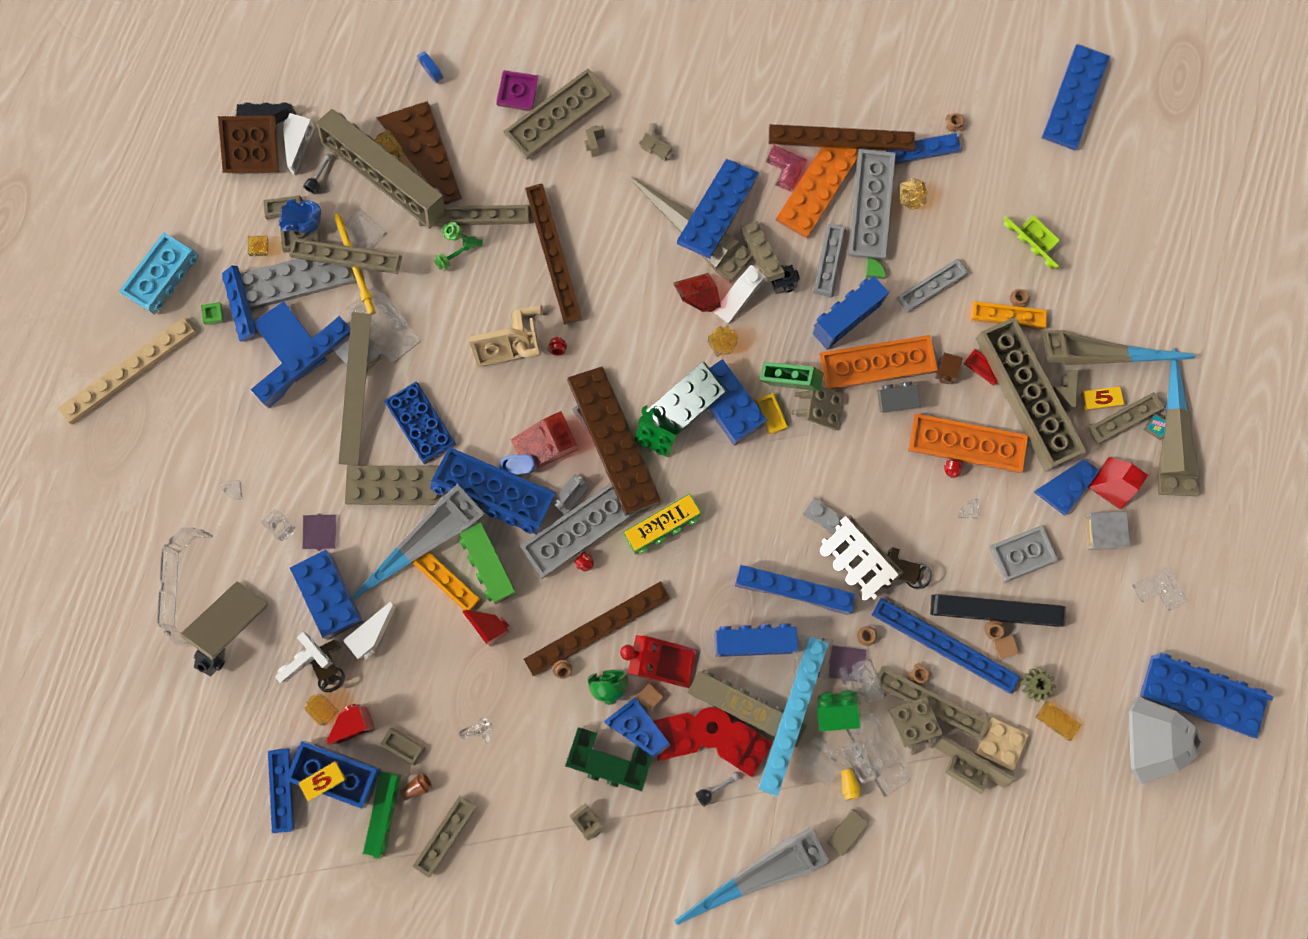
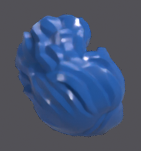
[279,199,321,234]

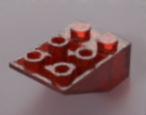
[511,411,578,469]

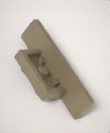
[935,736,1014,794]

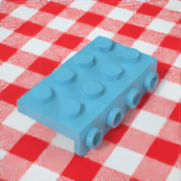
[119,232,199,315]

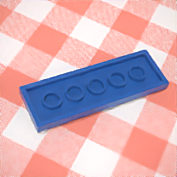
[1041,44,1110,150]
[677,158,759,259]

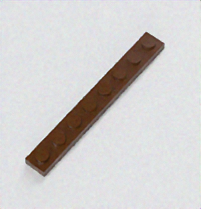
[768,124,915,152]
[525,183,582,325]
[524,581,670,677]

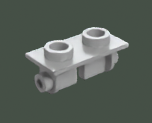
[551,474,590,515]

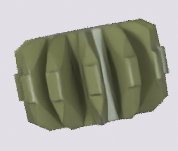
[1021,667,1056,702]

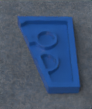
[1034,459,1099,516]
[603,698,670,758]

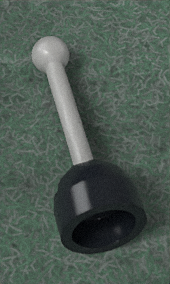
[303,154,332,194]
[695,772,740,807]

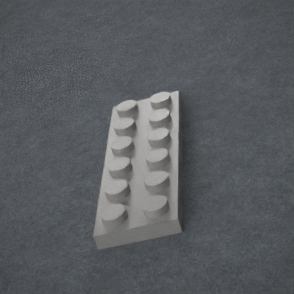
[848,149,895,260]
[240,259,356,310]
[520,483,637,579]

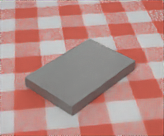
[989,525,1059,582]

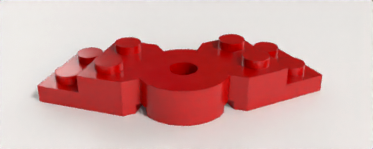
[653,707,773,778]

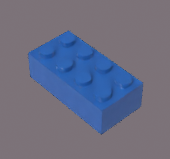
[812,276,889,350]
[708,359,767,446]
[290,550,364,640]
[714,624,798,657]
[286,741,381,809]

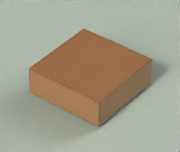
[992,635,1019,660]
[635,683,663,712]

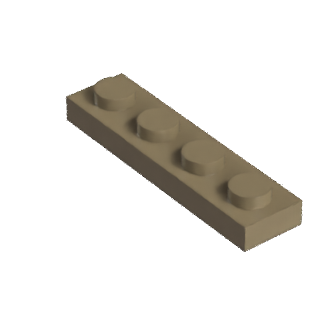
[740,221,785,283]
[1088,392,1164,444]
[412,796,476,878]

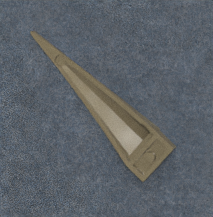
[631,177,754,283]

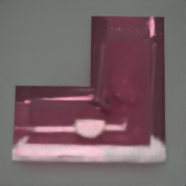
[766,145,807,192]

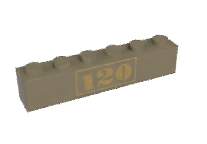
[688,670,807,747]

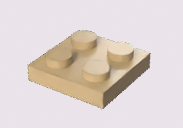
[975,717,1028,771]

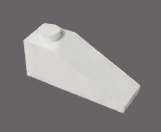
[283,113,315,175]
[714,265,765,324]
[343,602,396,660]

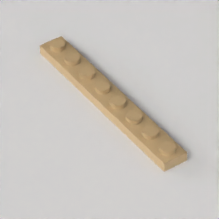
[58,317,196,424]

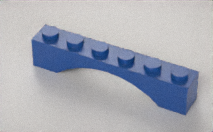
[251,316,350,408]
[735,565,855,615]

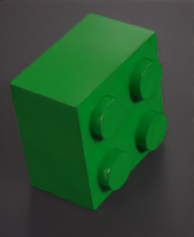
[817,690,861,732]

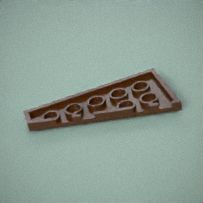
[376,101,462,204]

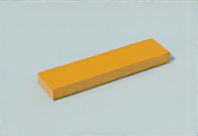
[970,301,1047,330]
[412,551,481,610]

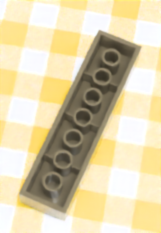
[316,109,445,229]
[976,317,1086,472]

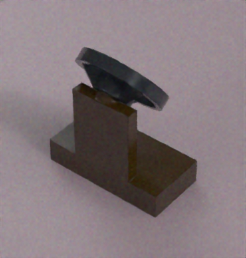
[882,547,932,590]
[309,640,345,693]

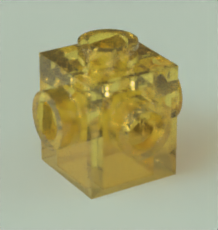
[899,178,927,209]
[707,326,738,357]

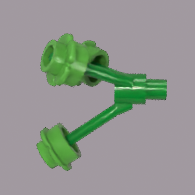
[434,221,483,271]

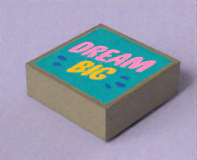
[1144,413,1166,440]

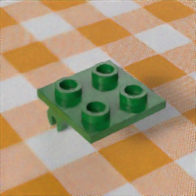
[635,405,676,457]

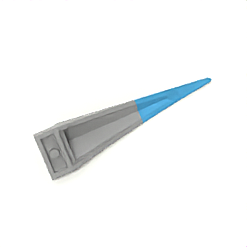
[352,484,485,599]
[675,827,829,924]

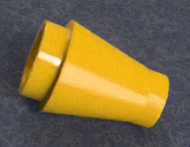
[841,769,862,800]

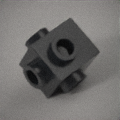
[771,265,800,294]
[194,648,226,676]

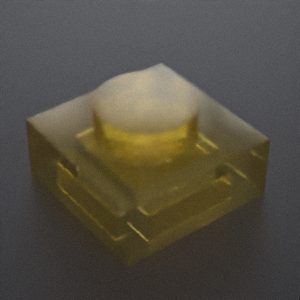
[248,235,269,256]

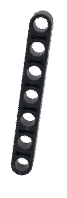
[930,594,1066,627]

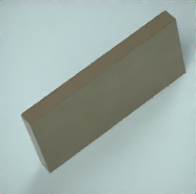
[181,581,268,660]

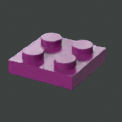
[496,70,539,111]

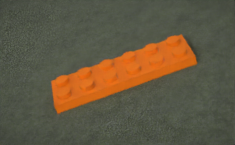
[776,147,859,239]
[819,335,938,389]
[908,413,1028,473]

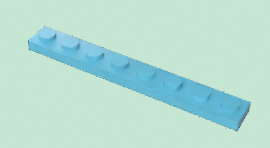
[758,636,828,797]

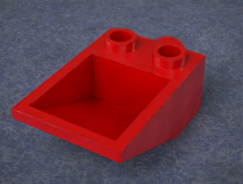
[620,635,697,688]

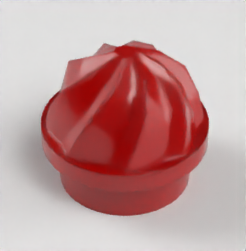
[548,336,567,356]
[944,460,963,478]
[574,551,594,572]

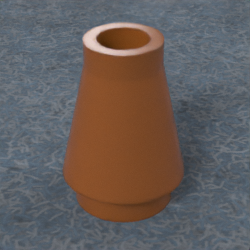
[400,774,432,800]

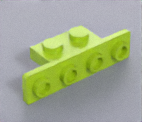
[1003,215,1060,269]

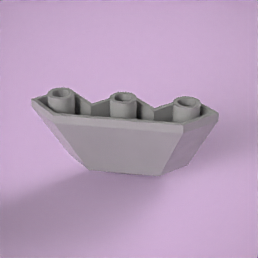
[1128,697,1204,784]

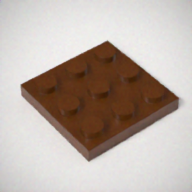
[218,115,280,173]

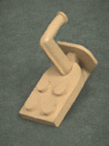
[469,305,543,367]

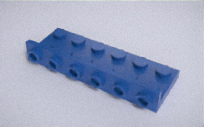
[430,447,555,535]
[1140,653,1273,739]

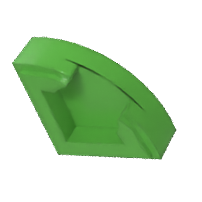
[866,258,885,279]

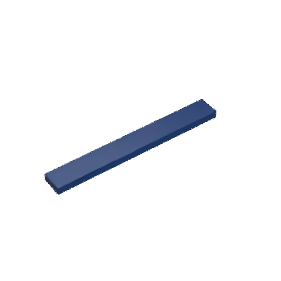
[871,598,1021,694]

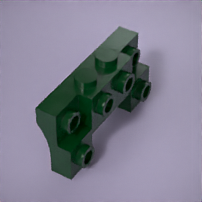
[565,727,653,792]

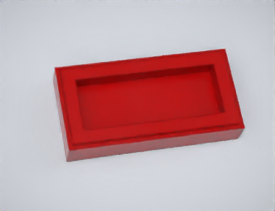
[963,349,998,386]

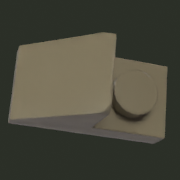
[1052,369,1078,412]

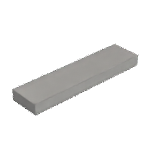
[813,223,845,297]
[896,258,968,313]

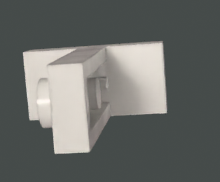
[275,632,333,684]

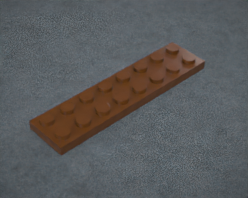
[567,366,661,516]

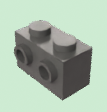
[877,381,921,413]

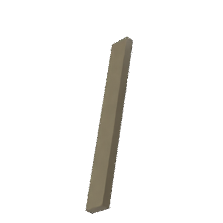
[339,312,372,466]

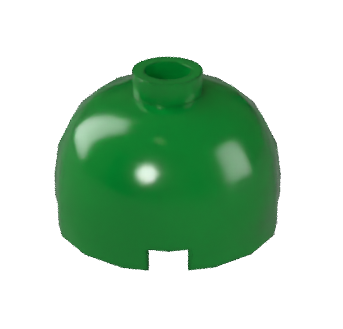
[587,670,628,705]

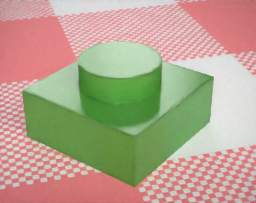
[201,302,224,325]

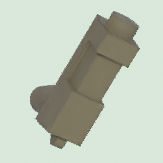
[639,123,673,161]

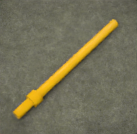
[334,214,376,315]

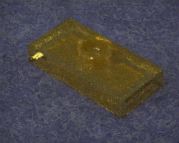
[1036,701,1081,741]

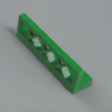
[363,772,401,859]

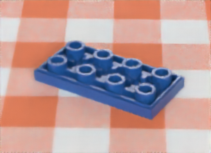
[253,301,327,382]
[384,381,456,464]

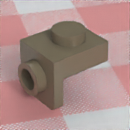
[584,126,605,157]
[569,803,603,841]

